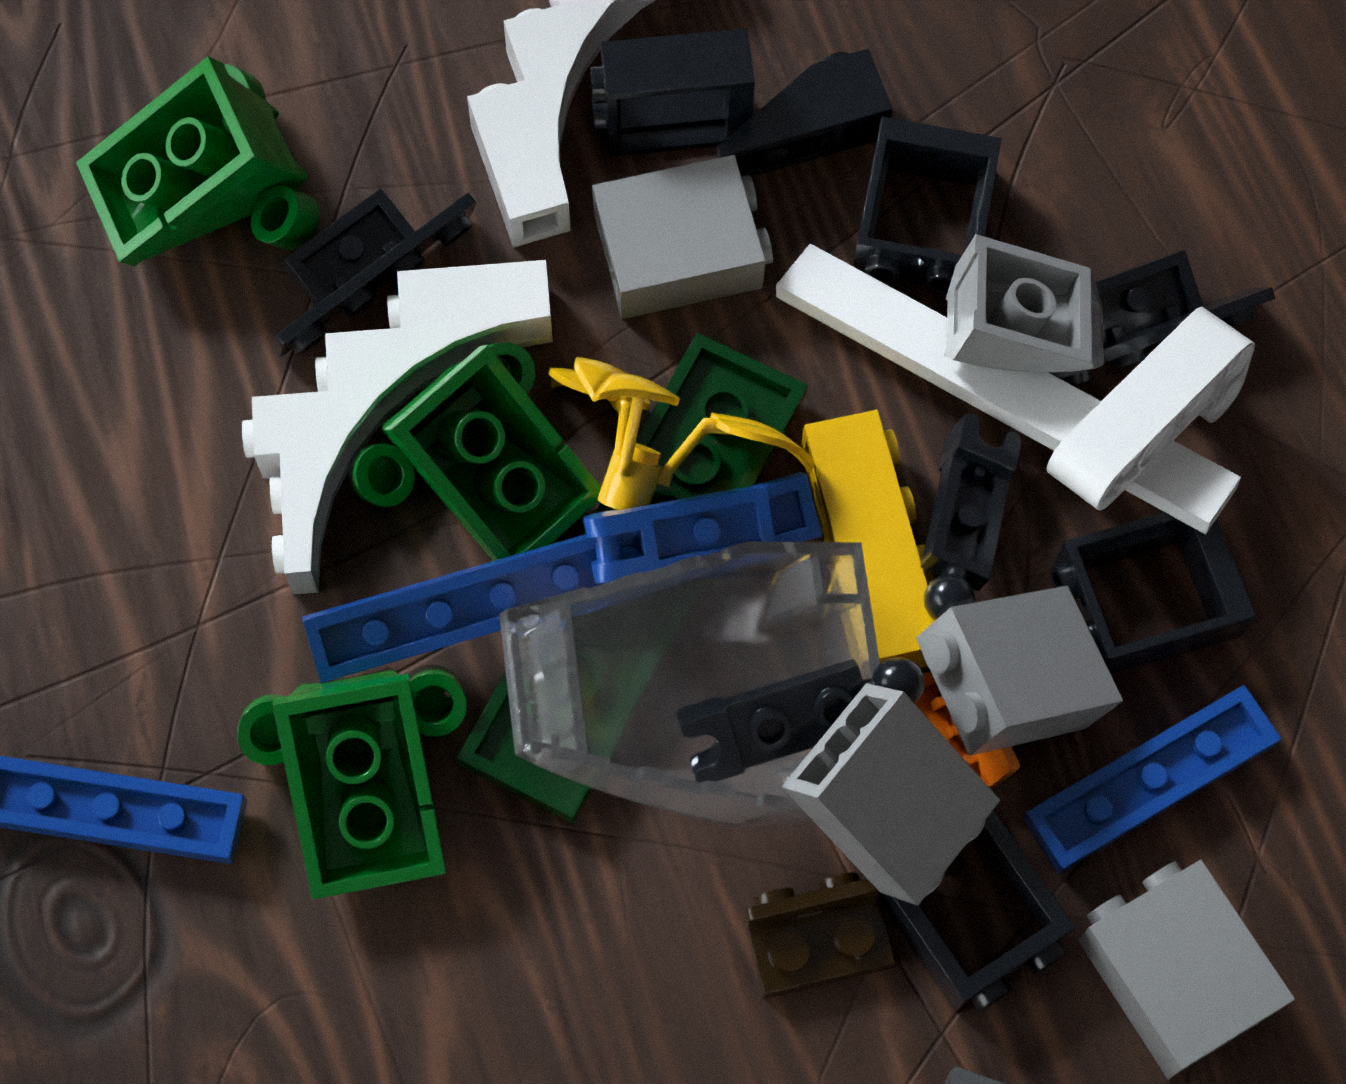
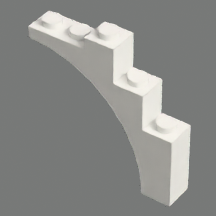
[467,0,656,248]
[242,260,553,595]

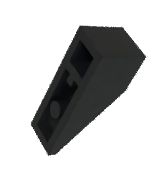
[716,48,893,177]

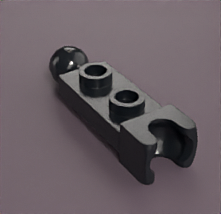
[921,413,1021,620]
[676,657,924,785]

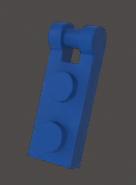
[583,484,777,583]

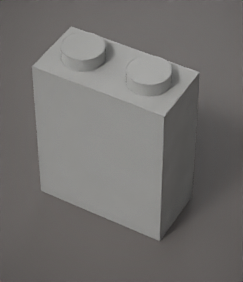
[592,155,773,319]
[916,586,1123,756]
[782,683,1000,906]
[1078,860,1295,1080]

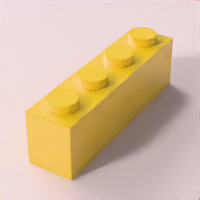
[801,409,935,680]

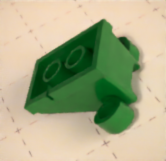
[76,56,320,267]
[349,342,601,561]
[237,665,466,900]

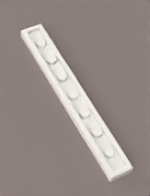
[776,244,1241,535]

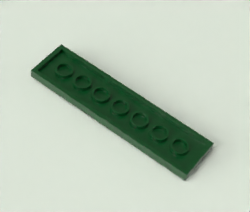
[456,333,808,824]

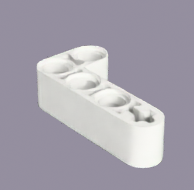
[1047,306,1255,511]

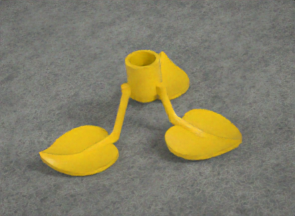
[548,357,814,510]

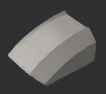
[944,234,1104,373]

